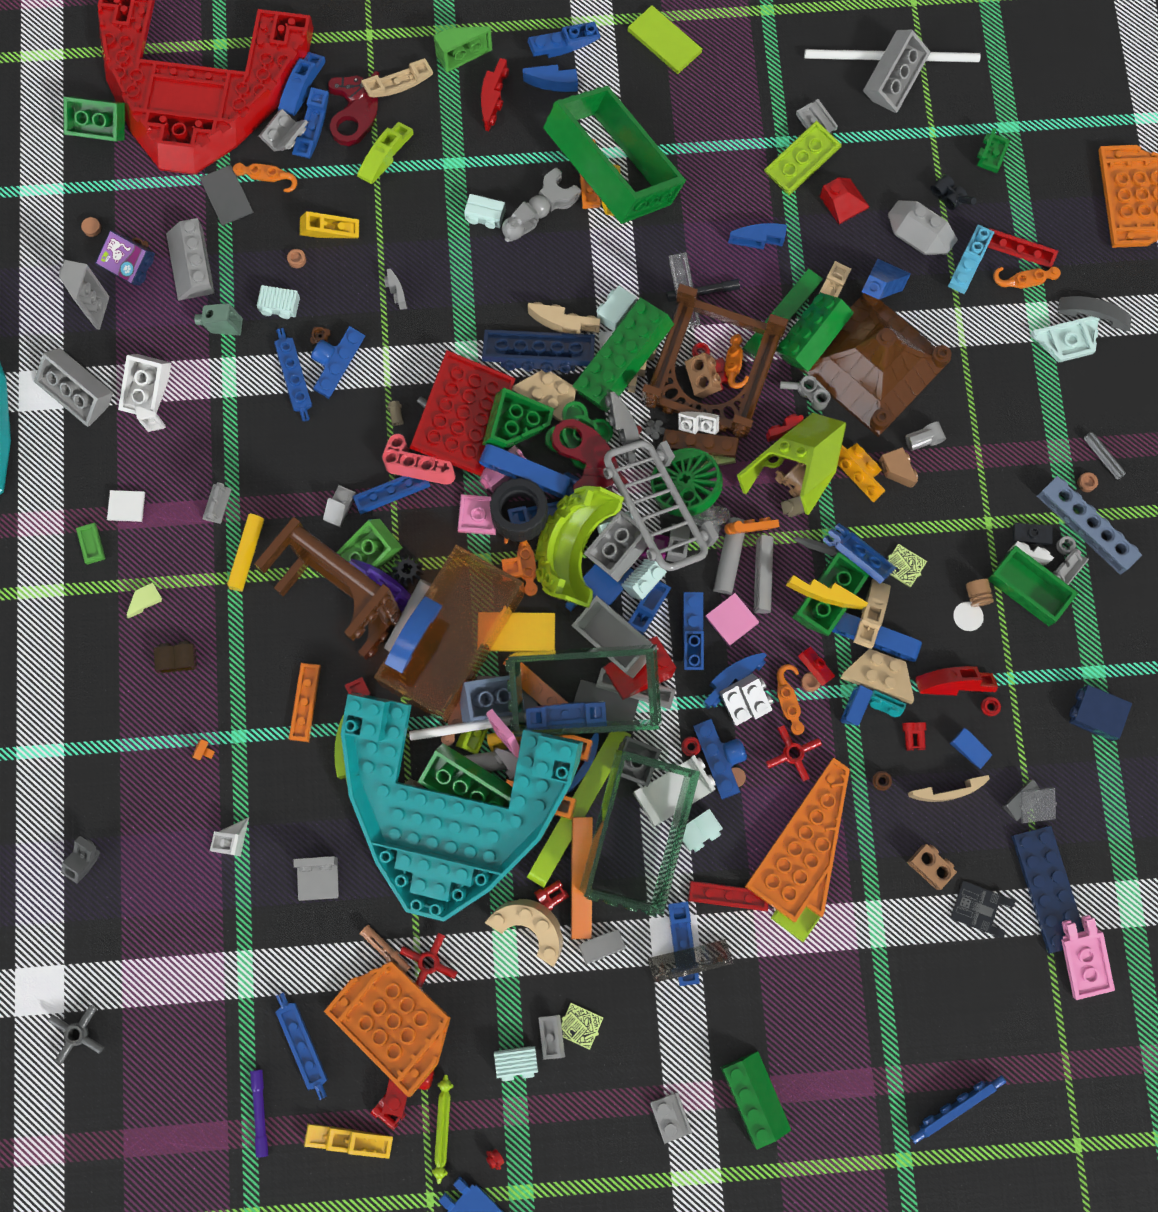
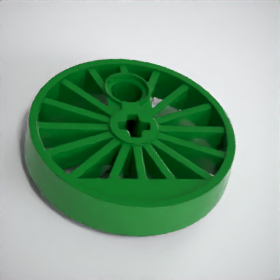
[651,448,723,517]

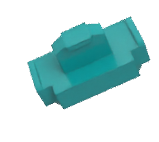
[869,690,906,717]

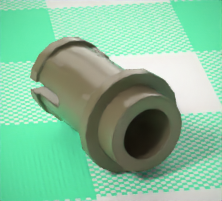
[387,401,404,426]

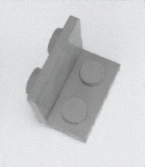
[259,109,308,152]
[293,856,339,901]

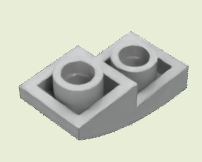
[384,269,407,310]
[578,929,626,964]

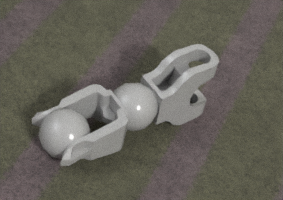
[502,168,581,242]

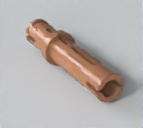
[359,925,411,973]

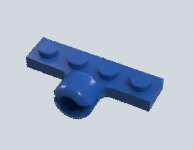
[311,326,365,399]
[693,719,747,800]

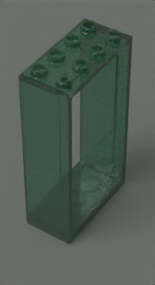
[505,644,662,737]
[579,750,700,917]

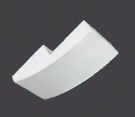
[679,412,719,435]
[1008,541,1054,565]

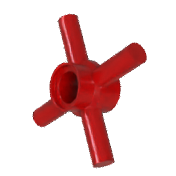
[765,725,822,782]
[400,933,458,988]

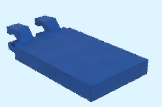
[823,523,897,584]
[565,564,634,612]
[439,1177,504,1212]

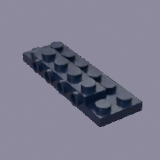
[482,330,595,373]

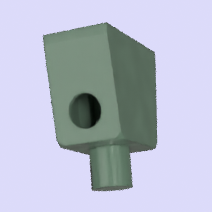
[194,304,243,335]

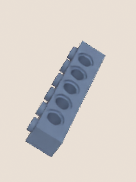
[1037,476,1142,575]

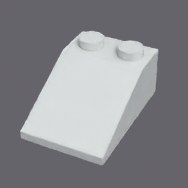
[118,354,171,414]

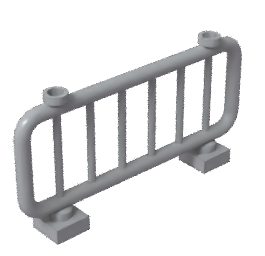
[603,440,719,571]

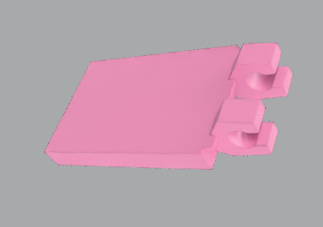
[1061,915,1115,1000]

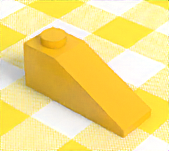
[300,211,359,238]

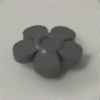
[644,420,665,439]

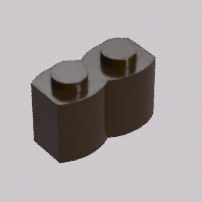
[154,641,197,673]

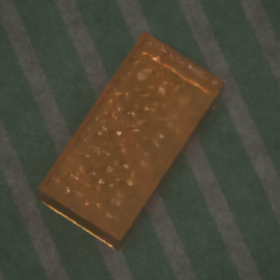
[374,544,525,724]

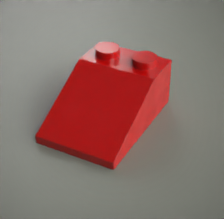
[603,636,676,700]

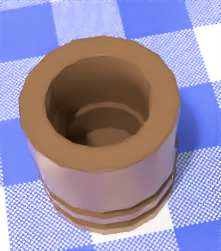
[966,579,994,607]

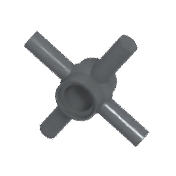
[48,1005,104,1064]

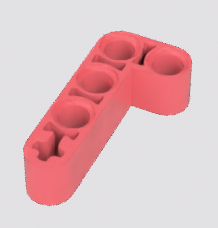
[382,434,455,484]

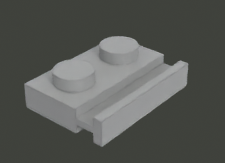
[796,99,838,133]
[650,1092,692,1144]

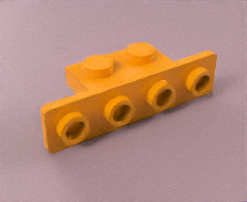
[838,443,885,502]

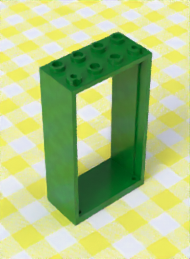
[543,86,686,224]

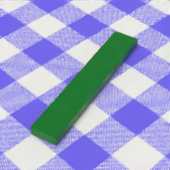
[742,269,823,359]

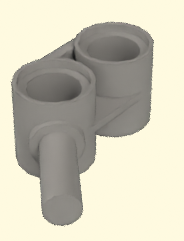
[780,375,830,411]

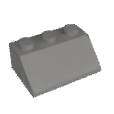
[584,510,655,582]

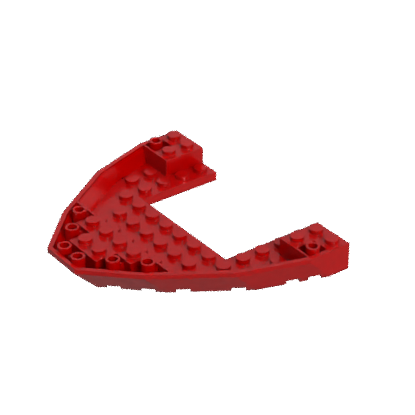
[98,0,314,175]

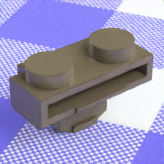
[781,496,817,517]

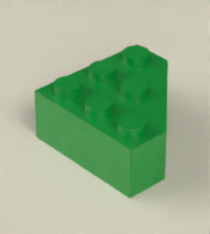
[482,388,554,450]

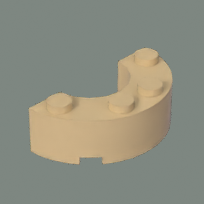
[485,899,563,967]

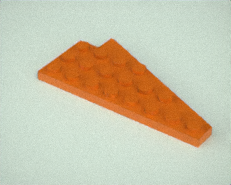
[745,758,850,923]

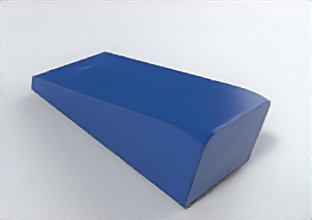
[949,728,992,769]

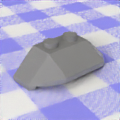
[888,200,958,255]

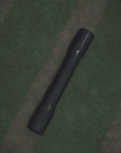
[666,279,740,302]

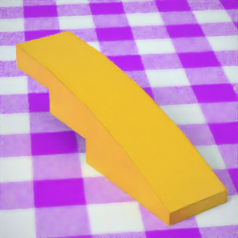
[786,575,868,610]
[304,1124,393,1159]

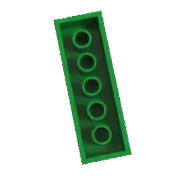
[572,298,674,413]
[418,743,513,808]

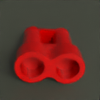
[902,722,926,751]
[534,880,569,911]
[370,1094,407,1130]

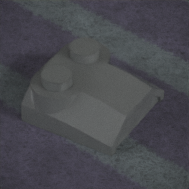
[612,736,662,787]

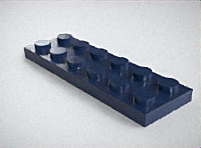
[1011,826,1084,954]

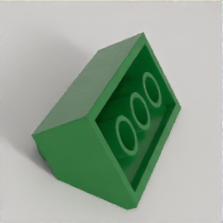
[792,552,869,636]
[721,1051,791,1150]

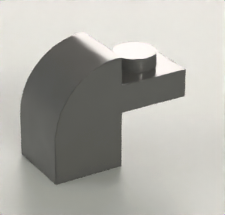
[61,836,100,884]

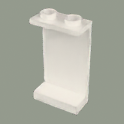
[633,755,716,827]

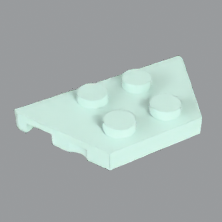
[1031,316,1100,363]

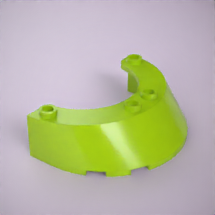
[535,486,624,608]

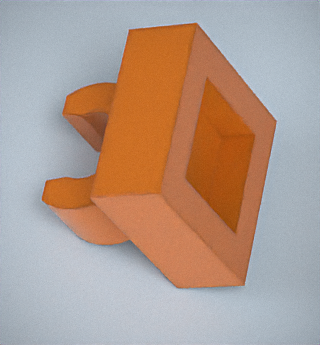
[501,557,523,580]
[192,739,215,760]

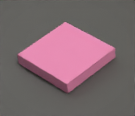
[458,494,496,535]
[705,593,759,646]
[486,709,520,758]

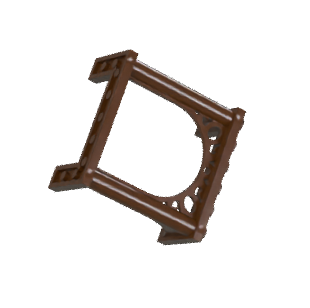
[642,284,788,439]
[255,517,402,660]

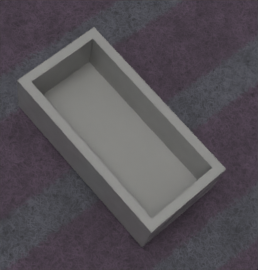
[571,596,658,678]

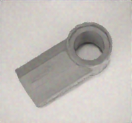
[905,422,946,451]

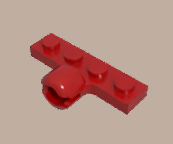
[382,1070,434,1117]

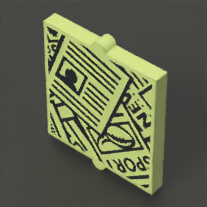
[888,544,927,587]
[561,1003,603,1050]

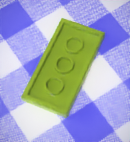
[628,5,702,74]
[764,120,842,196]

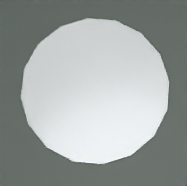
[953,602,983,631]

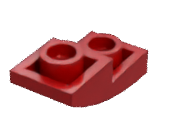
[766,414,804,442]

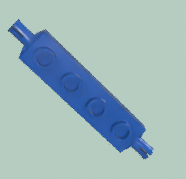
[274,328,312,421]
[276,992,328,1100]
[910,1075,1006,1144]

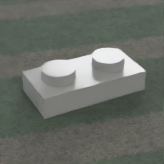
[539,1015,565,1060]

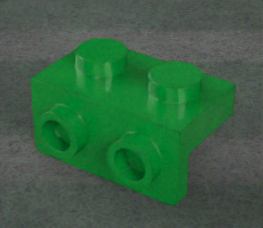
[977,128,1011,173]

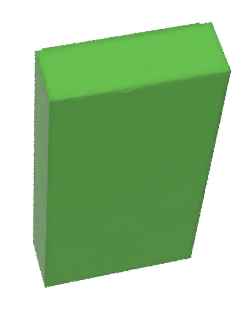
[76,523,105,565]

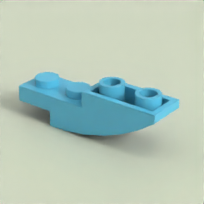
[948,225,994,294]

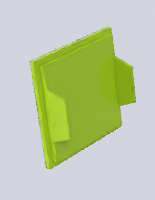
[771,907,825,942]

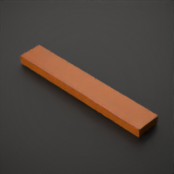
[571,817,593,939]

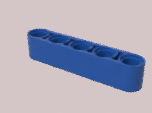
[479,444,571,498]
[832,612,922,662]

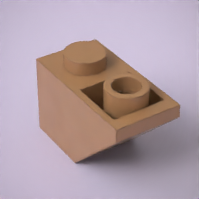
[879,447,918,488]

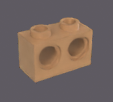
[684,353,722,398]
[907,844,957,890]

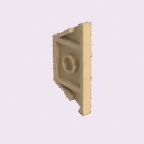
[512,370,576,422]
[841,649,914,704]

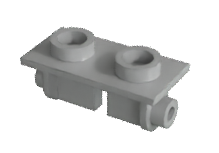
[202,482,232,524]
[1053,548,1089,585]

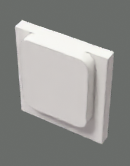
[107,490,145,522]

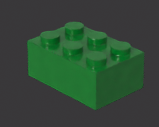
[64,96,125,141]

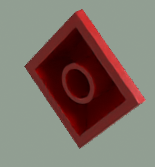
[820,178,869,224]

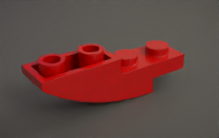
[481,58,509,132]
[915,666,998,696]

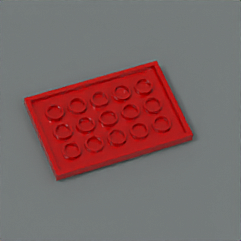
[410,350,516,476]

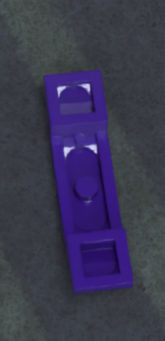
[349,559,411,613]

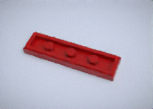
[688,881,768,912]

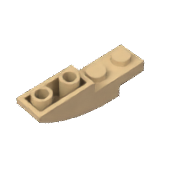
[528,302,600,334]
[853,579,891,649]

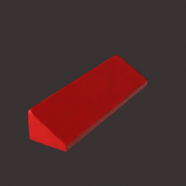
[988,228,1058,268]

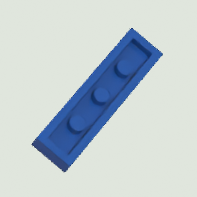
[353,476,431,515]

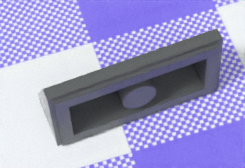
[1002,779,1044,821]

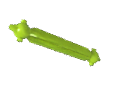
[432,1075,453,1184]

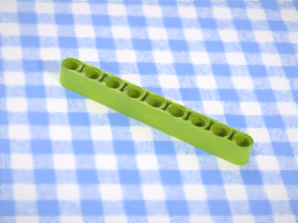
[527,725,631,888]

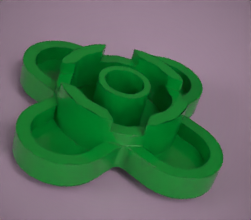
[545,401,613,470]

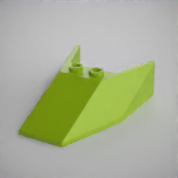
[737,413,846,515]

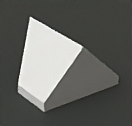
[210,817,249,857]

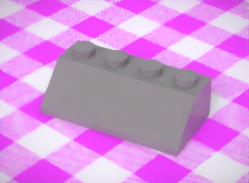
[863,30,931,113]
[166,218,215,301]
[59,260,110,330]
[34,348,113,427]

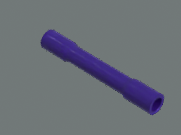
[250,1069,268,1158]

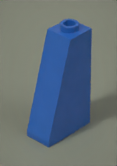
[862,259,911,299]

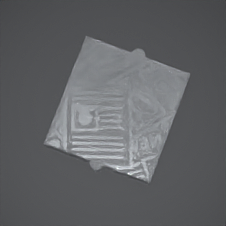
[1019,787,1057,823]

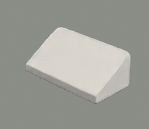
[135,406,166,432]

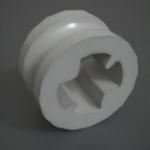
[1056,536,1076,555]

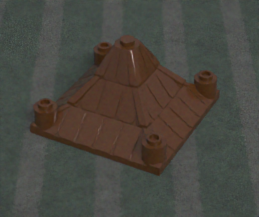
[798,293,952,437]

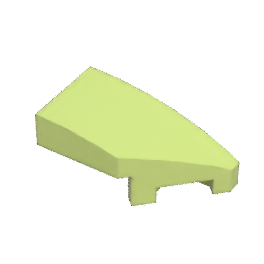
[127,583,162,618]

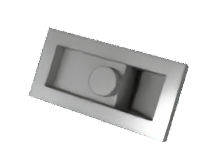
[323,485,357,528]

